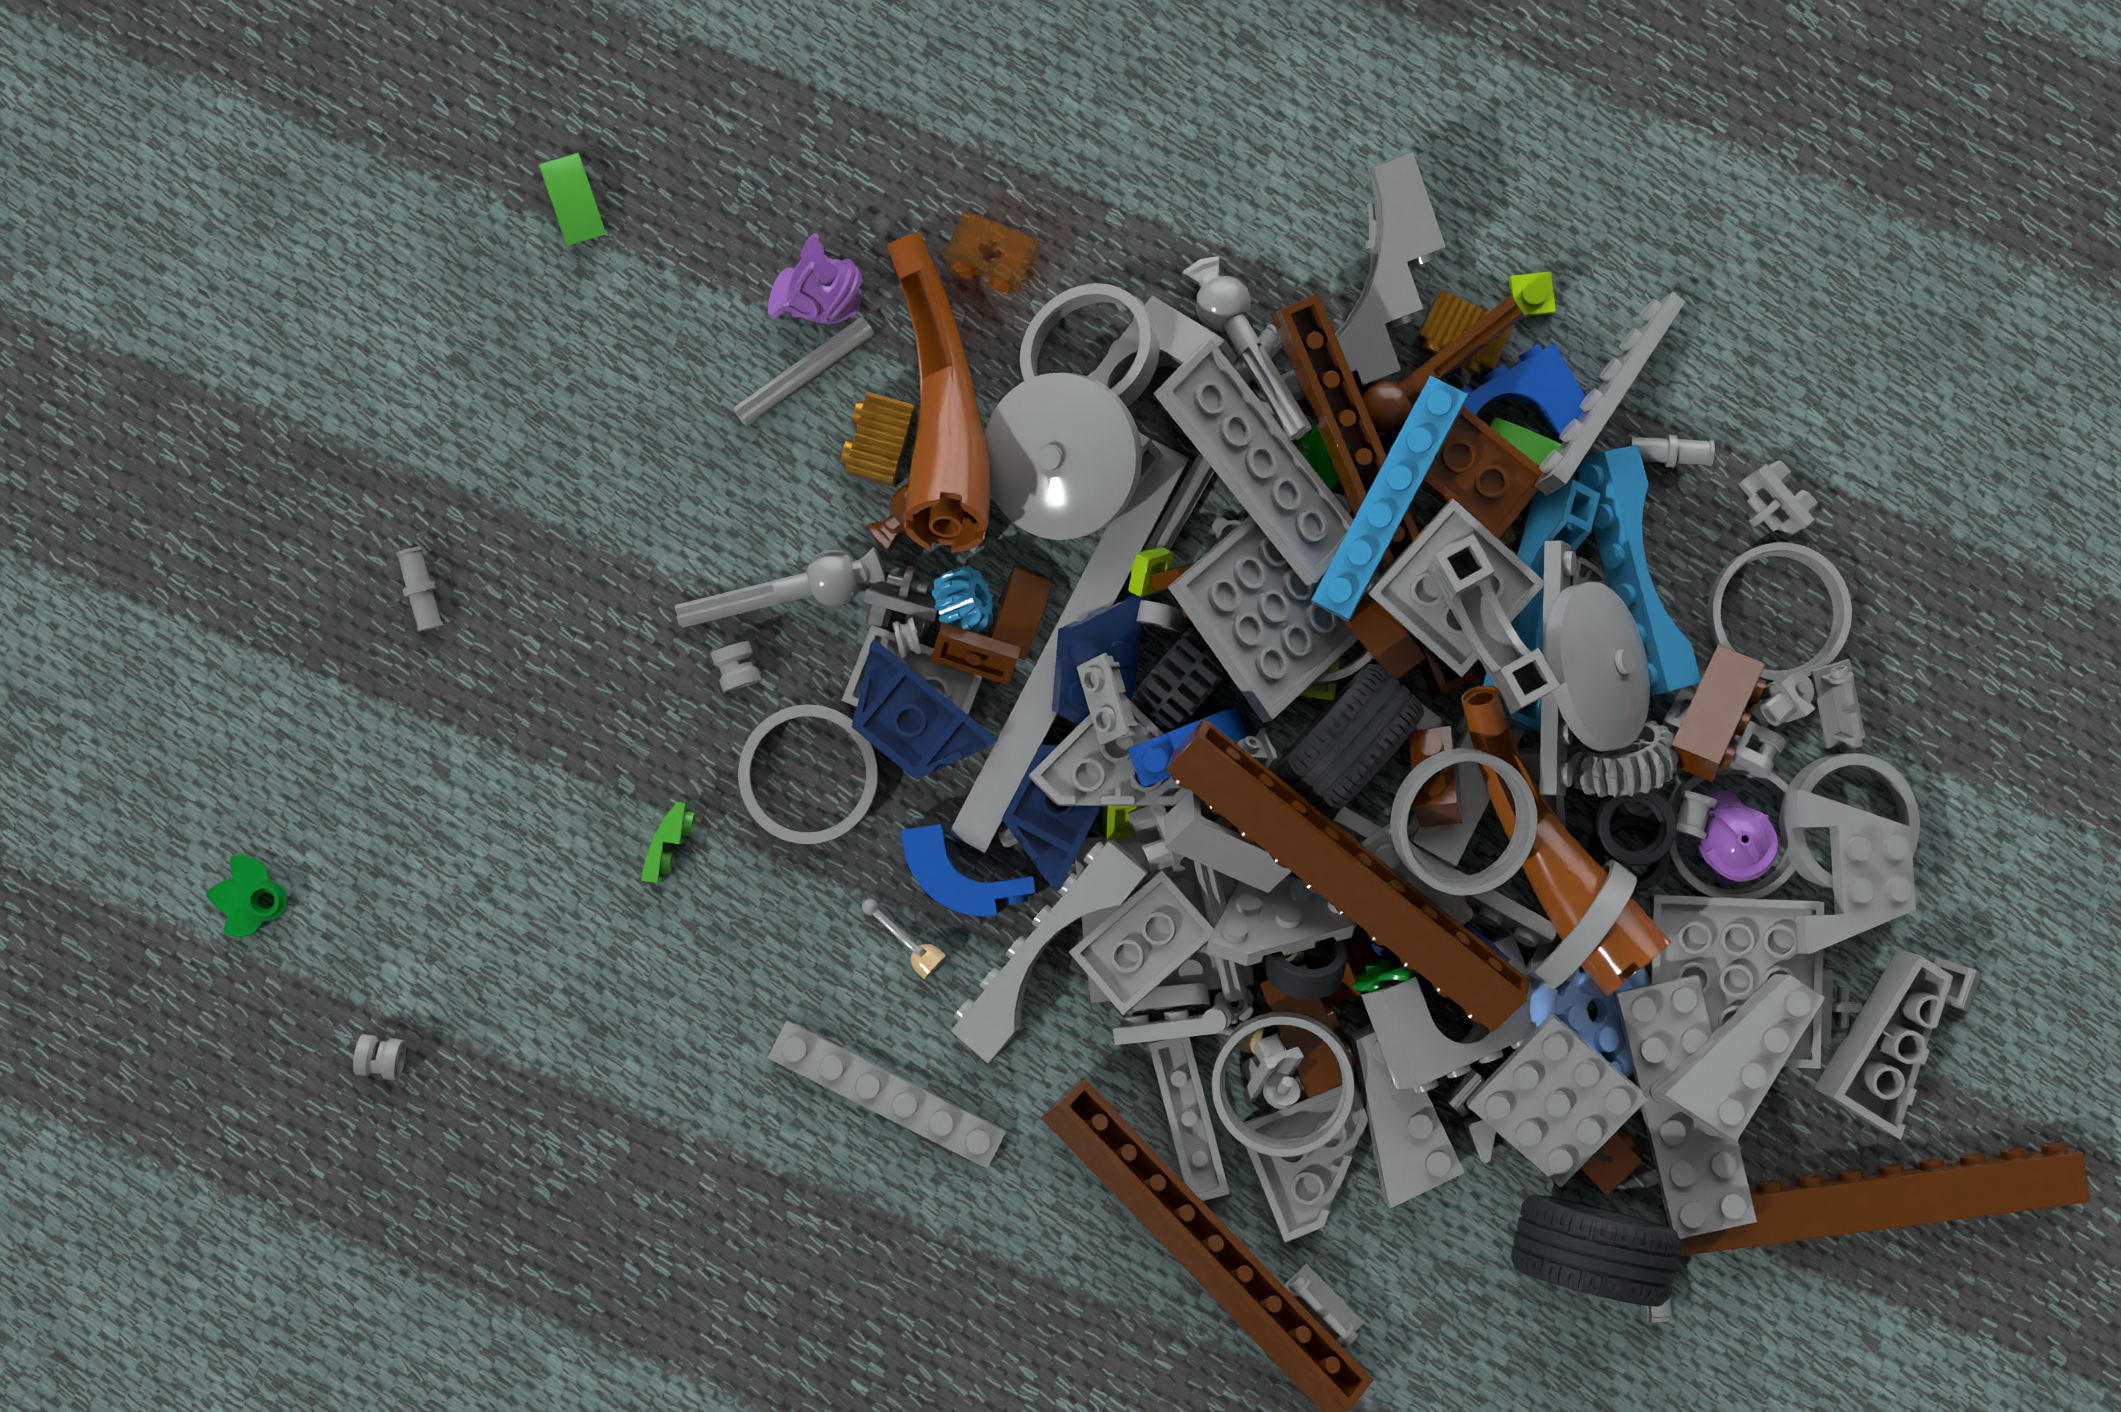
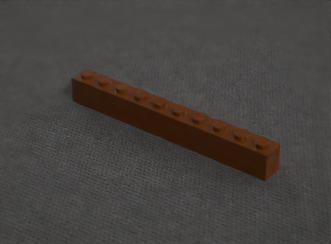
[1270,293,1479,694]
[1166,718,1530,1032]
[1041,1078,1374,1412]
[1663,1142,2090,1256]

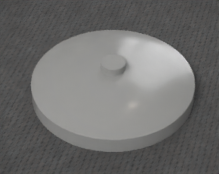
[985,373,1142,540]
[1546,582,1650,751]

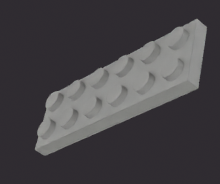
[1154,339,1353,585]
[1614,975,1757,1239]

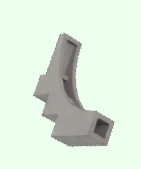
[1281,152,1446,401]

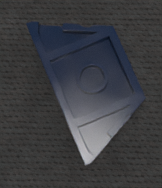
[1052,593,1143,725]
[852,639,998,780]
[1002,745,1102,891]

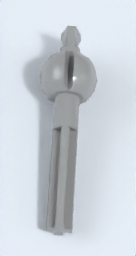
[1182,256,1312,440]
[675,547,886,628]

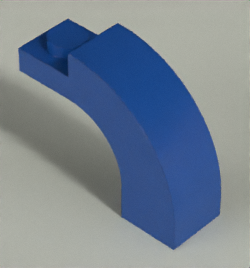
[1127,706,1250,788]
[900,824,1036,917]

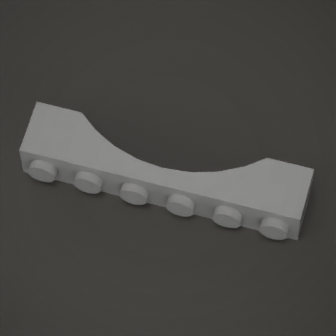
[951,839,1151,1063]

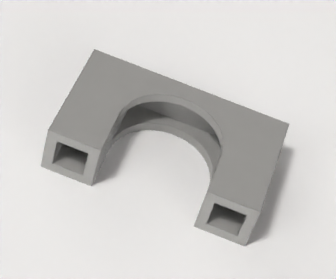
[1087,296,1237,488]
[1427,533,1560,715]
[1361,935,1536,1093]

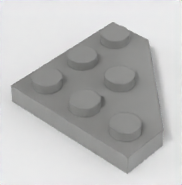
[1028,693,1190,806]
[1207,875,1358,966]
[1244,1084,1368,1242]

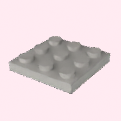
[1367,499,1544,677]
[1467,1013,1648,1187]

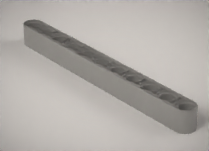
[949,440,1189,853]

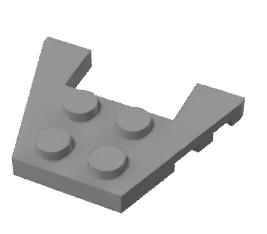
[1788,790,1916,954]

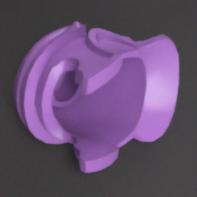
[768,233,863,324]
[1684,790,1778,887]

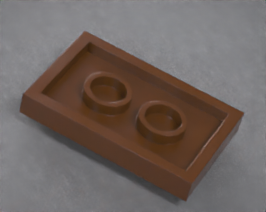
[1422,407,1543,540]

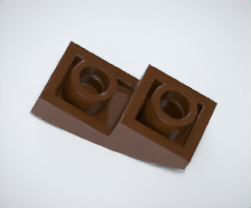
[988,566,1052,660]
[1341,594,1427,681]

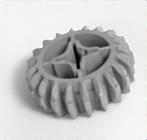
[1567,721,1679,799]

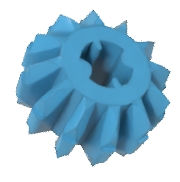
[932,565,996,634]

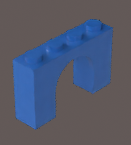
[1460,344,1604,444]

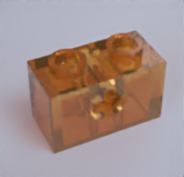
[944,209,1039,295]

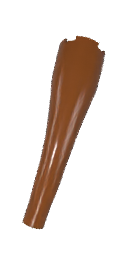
[887,232,990,553]
[1461,685,1672,996]

